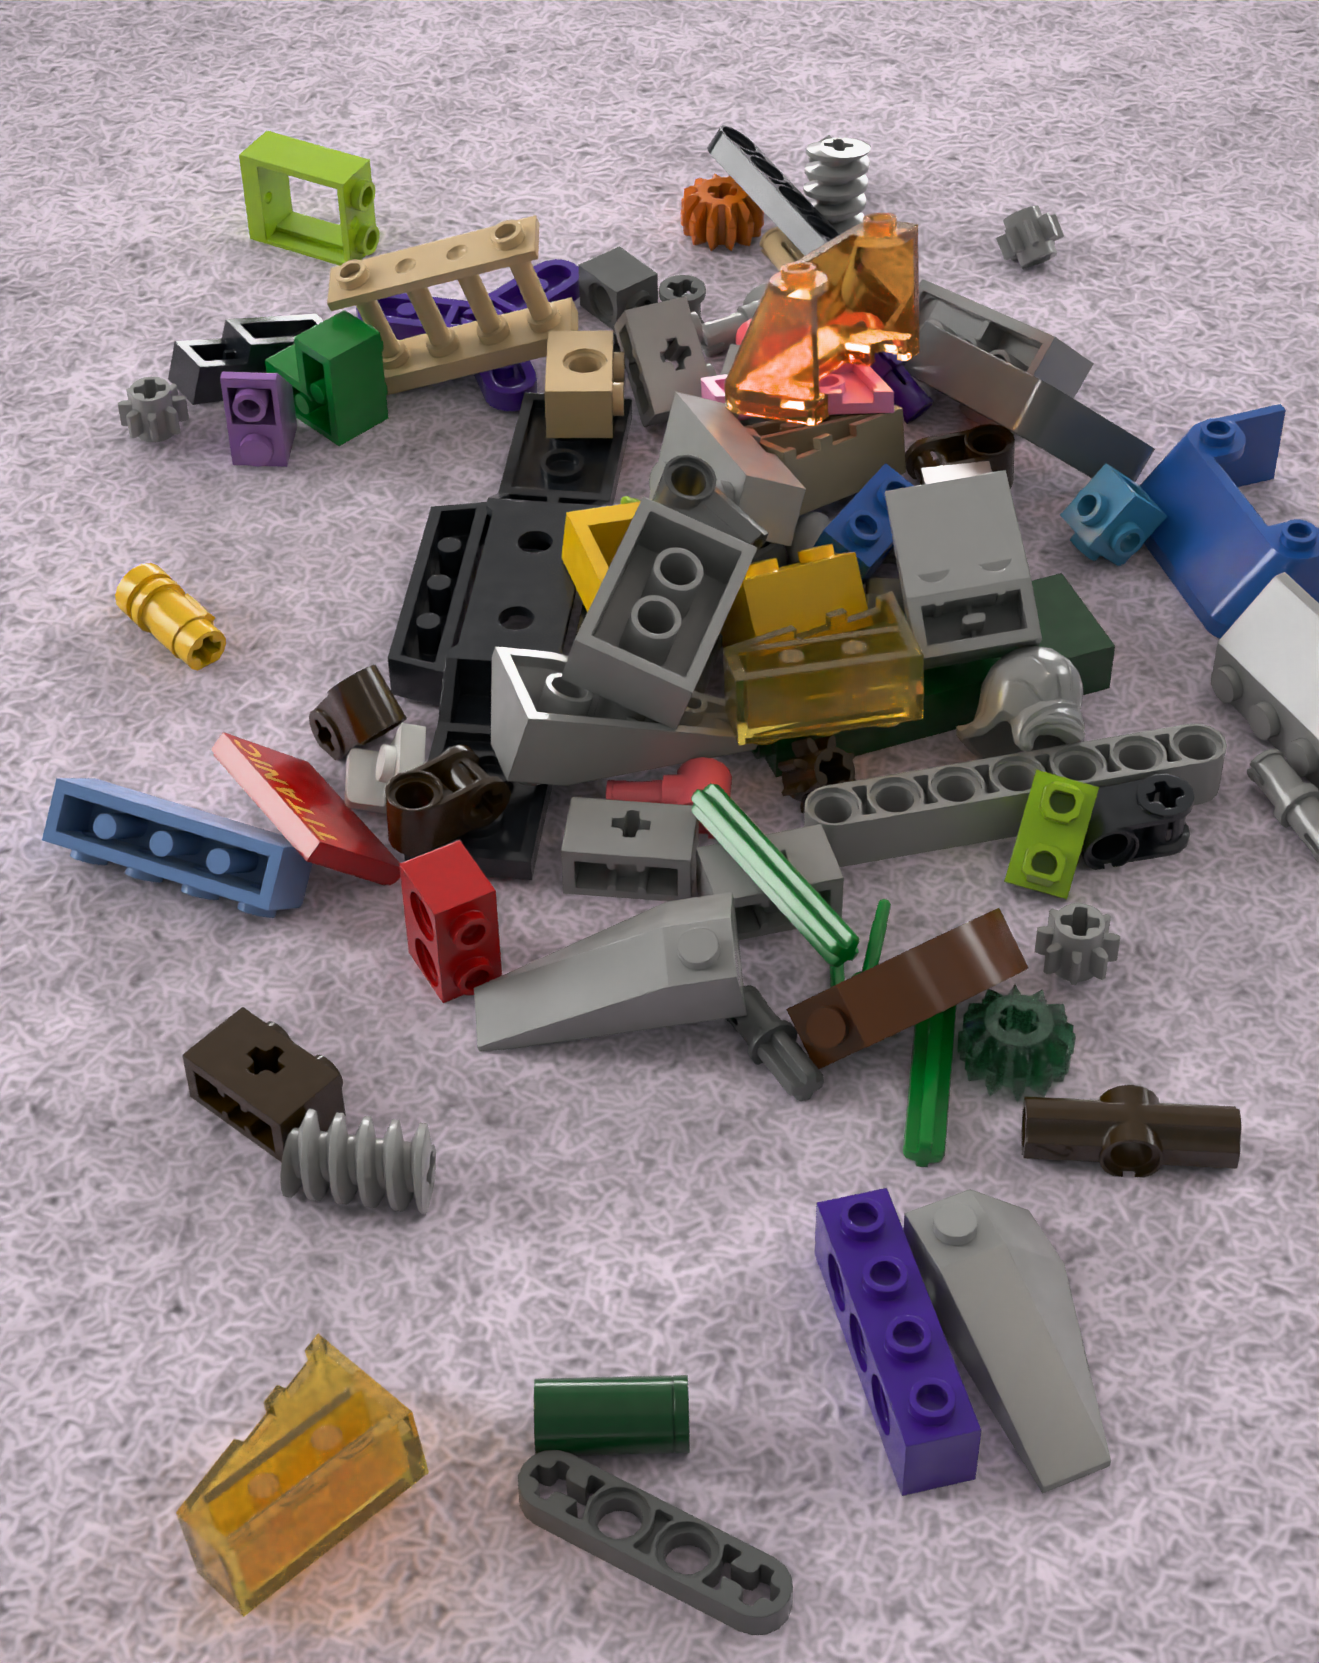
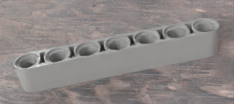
[804,724,1227,867]

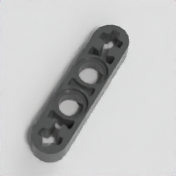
[518,1450,793,1635]

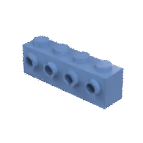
[42,778,313,918]

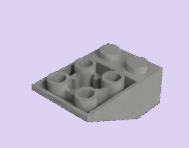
[885,470,1042,671]

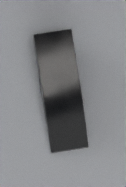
[168,314,323,405]

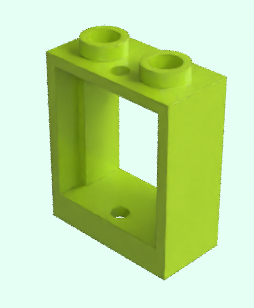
[239,130,380,265]

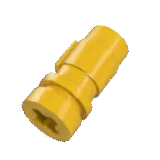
[115,563,226,671]

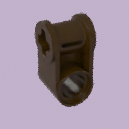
[905,424,1015,489]
[309,665,407,760]
[385,745,511,856]

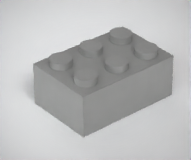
[561,496,757,730]

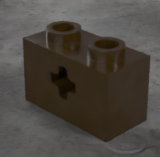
[182,1007,346,1163]

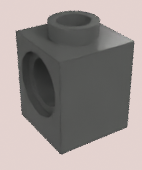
[578,246,658,330]

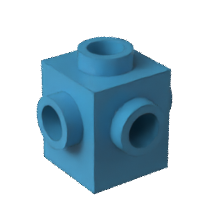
[1060,463,1167,566]

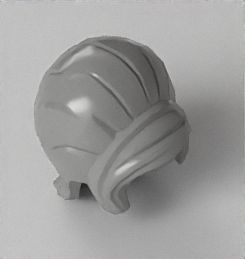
[956,646,1085,759]

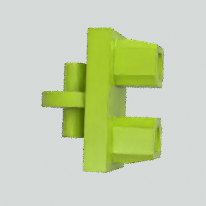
[1004,770,1099,900]

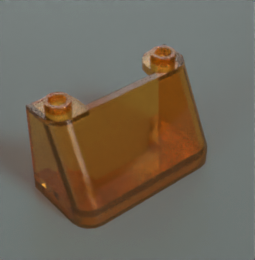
[724,213,920,426]

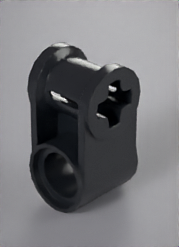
[1081,774,1195,870]

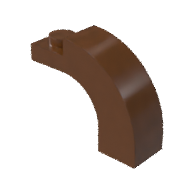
[786,908,1029,1069]

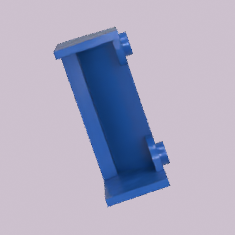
[1140,404,1319,639]

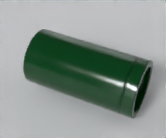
[534,1375,690,1456]

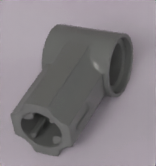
[652,455,769,554]

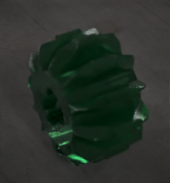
[957,984,1076,1103]

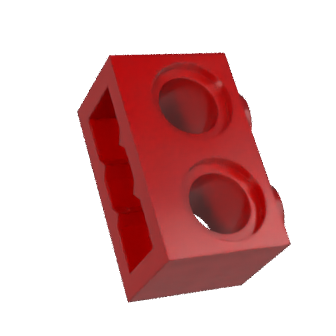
[399,840,502,1003]

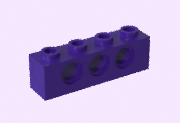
[814,1188,981,1496]

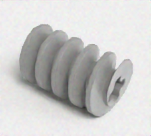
[803,138,871,250]
[280,1109,436,1215]

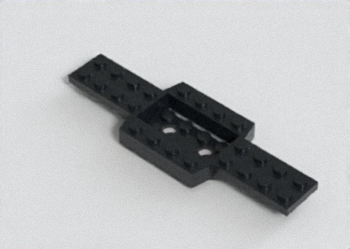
[387,392,632,880]

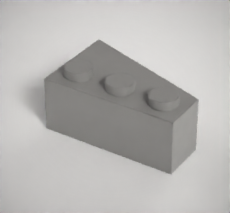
[649,391,806,546]

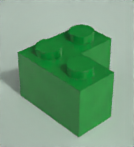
[265,310,389,446]

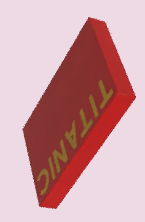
[211,732,400,886]

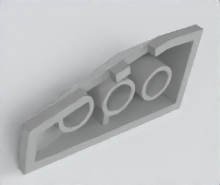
[903,1189,1111,1493]

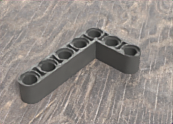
[904,321,1155,482]

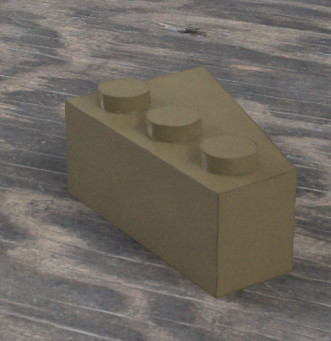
[744,405,906,516]

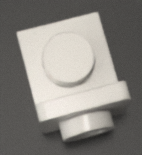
[344,723,426,814]

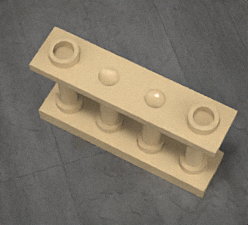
[327,215,578,395]

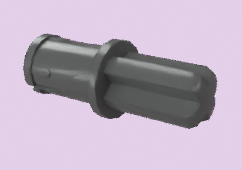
[725,985,824,1101]

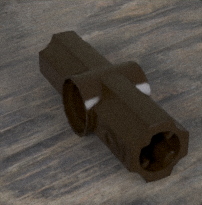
[1021,1085,1242,1178]

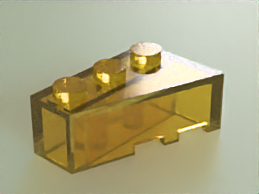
[723,591,924,745]
[176,1334,429,1617]

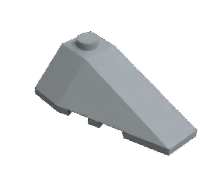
[896,279,1094,434]
[491,646,760,786]
[474,892,747,1051]

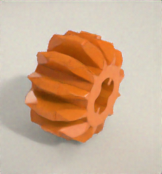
[681,173,764,251]

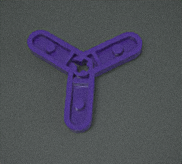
[356,259,580,411]

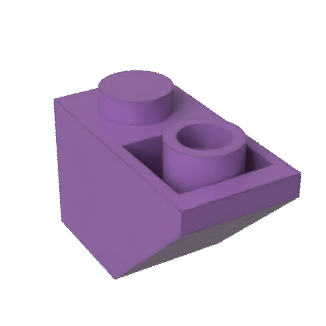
[220,372,297,467]

